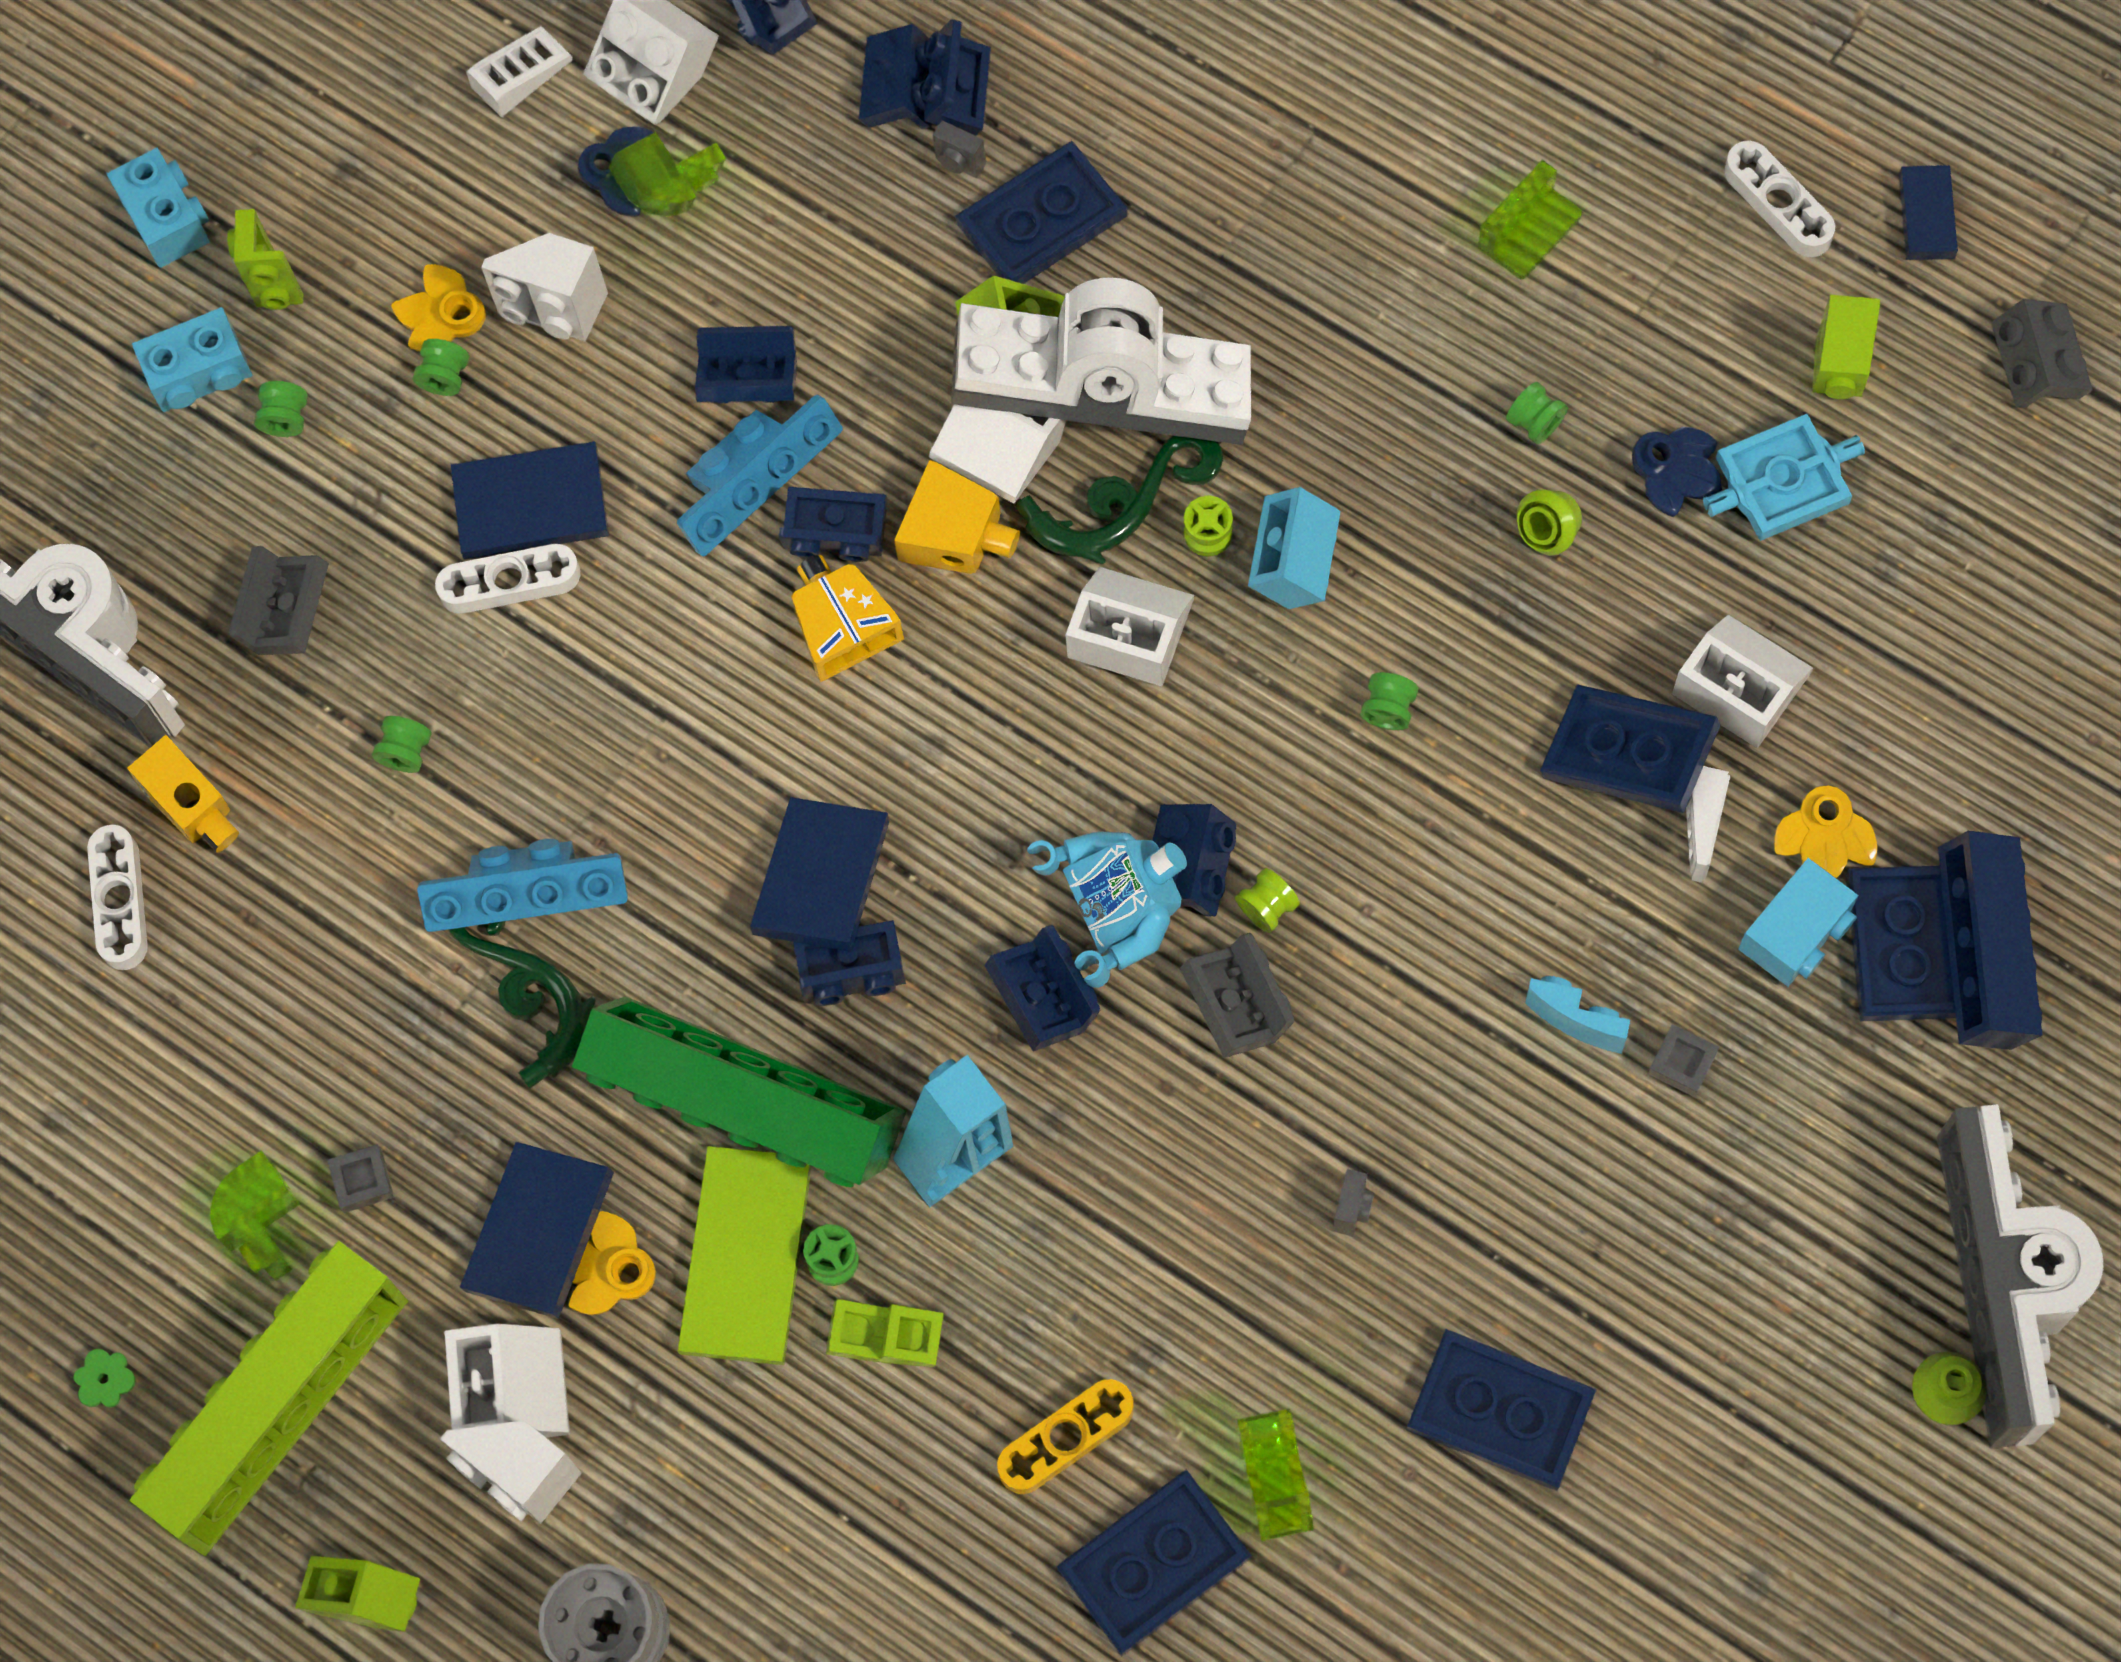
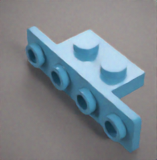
[677,395,843,556]
[417,839,628,932]

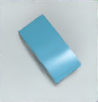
[1525,976,1630,1054]

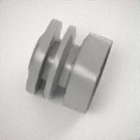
[538,1564,670,1662]

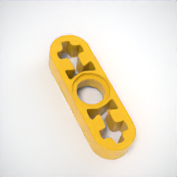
[997,1379,1134,1494]

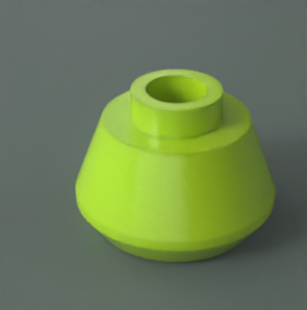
[1517,489,1582,556]
[1912,1352,1987,1425]

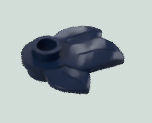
[578,126,673,216]
[1632,427,1722,517]

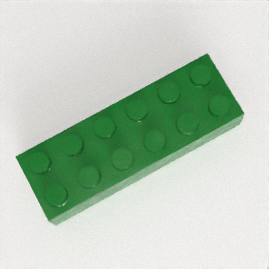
[572,996,907,1187]

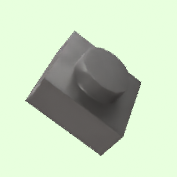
[933,121,986,178]
[1648,1024,1720,1097]
[328,1144,394,1213]
[1333,1169,1375,1237]

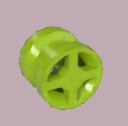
[1183,495,1233,557]
[1235,868,1300,933]

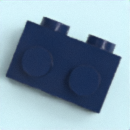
[726,0,818,55]
[922,19,991,136]
[859,23,932,129]
[695,326,797,404]
[779,487,888,562]
[1152,804,1236,917]
[793,920,906,1006]
[984,925,1100,1052]

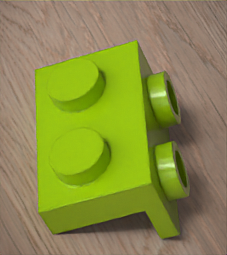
[227,209,303,310]

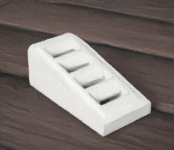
[466,26,573,117]
[1686,766,1730,883]

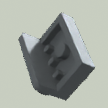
[1992,299,2093,408]
[229,546,329,655]
[1180,933,1294,1058]

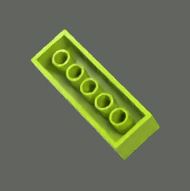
[129,1240,408,1557]

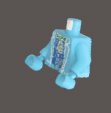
[1027,831,1187,988]

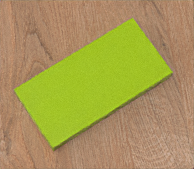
[678,1146,812,1365]

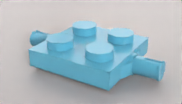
[1703,414,1865,541]

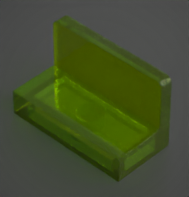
[1478,160,1582,280]

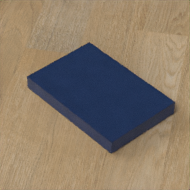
[955,140,1128,284]
[451,441,609,560]
[1540,684,1720,813]
[750,797,890,951]
[1846,865,1956,1022]
[460,1142,614,1319]
[1406,1329,1597,1491]
[1056,1469,1252,1657]

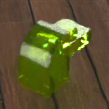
[608,132,727,216]
[210,1150,300,1281]
[1237,1408,1314,1541]

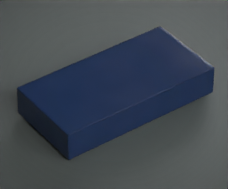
[1899,165,1958,260]

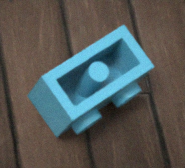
[106,148,210,269]
[132,307,253,412]
[1248,487,1341,609]
[1738,858,1859,987]

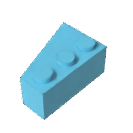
[893,1055,1014,1208]

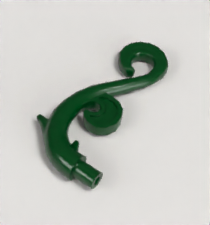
[1015,435,1223,564]
[448,921,596,1089]

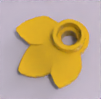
[391,264,486,351]
[1774,785,1877,878]
[569,1211,656,1315]

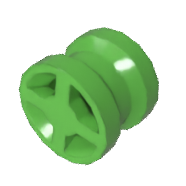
[412,339,470,396]
[254,381,308,437]
[1506,382,1568,445]
[1360,672,1419,731]
[371,716,432,773]
[803,1224,859,1286]

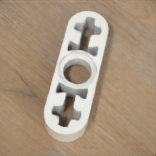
[1724,141,1835,257]
[435,544,581,614]
[87,825,148,970]

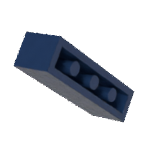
[1938,830,2043,1050]

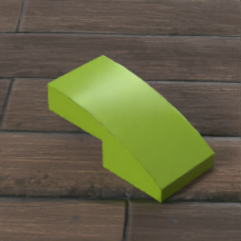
[826,1299,944,1367]

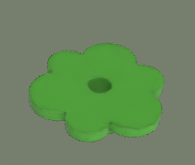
[74,1349,136,1408]

